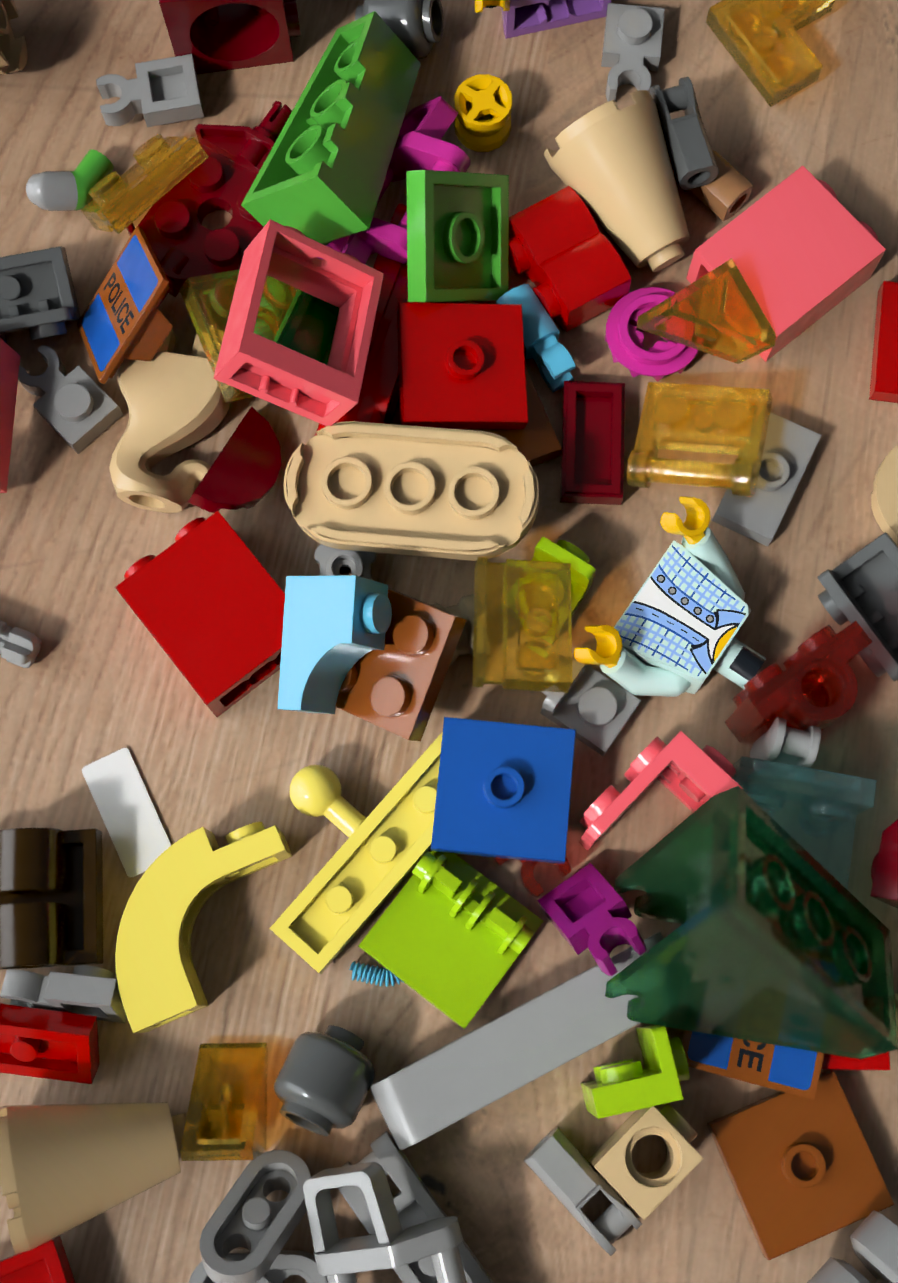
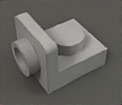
[539,658,641,756]

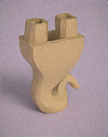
[109,329,235,513]

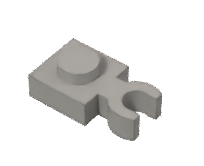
[601,3,665,102]
[96,54,204,127]
[18,345,123,454]
[0,965,126,1023]

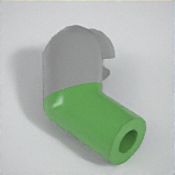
[26,149,114,211]

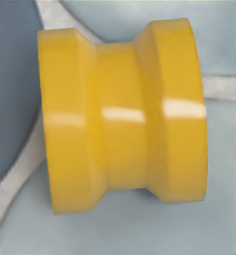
[454,74,512,152]

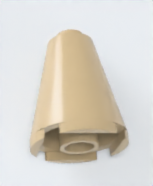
[544,90,690,272]
[0,1102,192,1254]

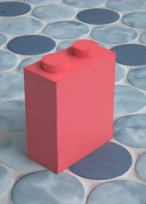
[686,166,886,362]

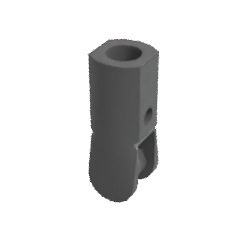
[649,77,719,191]

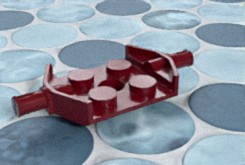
[125,101,292,308]

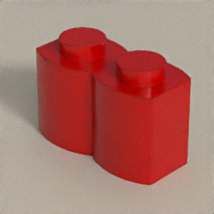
[508,186,631,332]

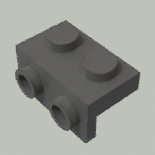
[0,246,81,344]
[817,532,898,682]

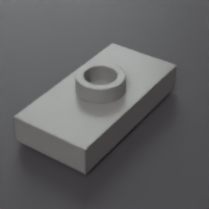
[712,410,822,547]

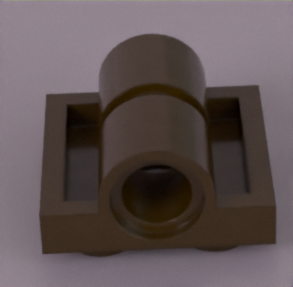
[0,828,103,970]

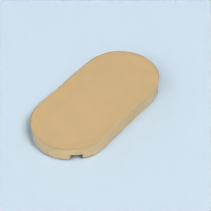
[284,421,539,561]

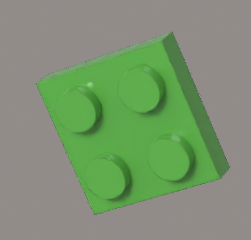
[406,170,509,302]

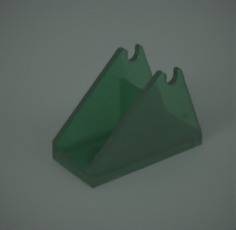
[605,786,898,1059]

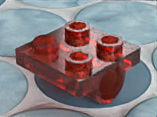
[725,621,873,742]

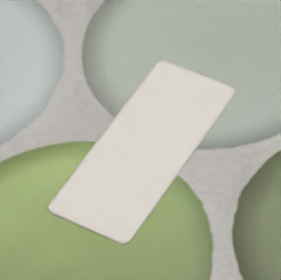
[82,748,171,878]

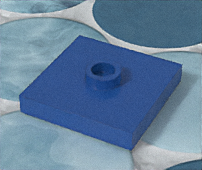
[431,717,576,864]

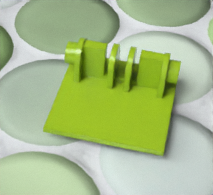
[358,851,543,1029]

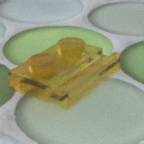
[81,134,208,234]
[473,557,573,693]

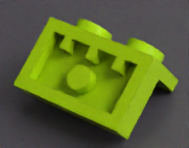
[580,1025,690,1119]

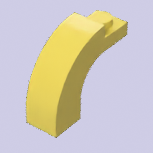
[115,822,292,1033]

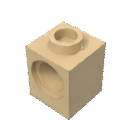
[588,1104,704,1220]

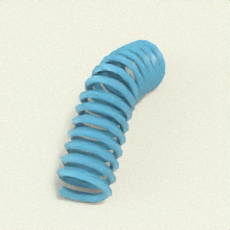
[349,961,404,987]

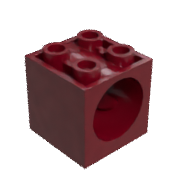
[159,0,301,74]

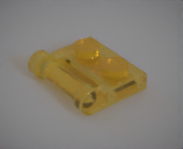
[627,382,773,497]

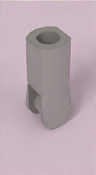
[750,717,821,780]
[524,1127,642,1256]

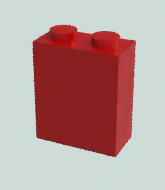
[115,511,285,717]

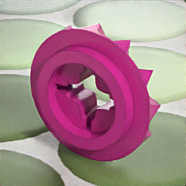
[605,287,702,382]

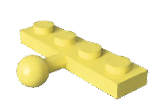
[269,732,443,974]

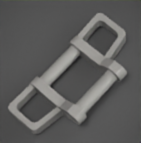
[303,1162,467,1283]

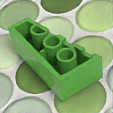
[241,11,421,246]

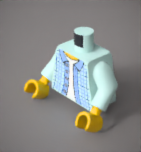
[574,496,766,697]

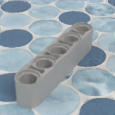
[369,932,693,1151]

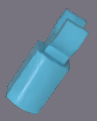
[496,284,576,393]

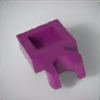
[537,863,647,976]

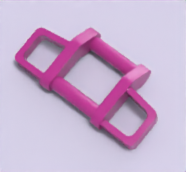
[317,96,470,264]

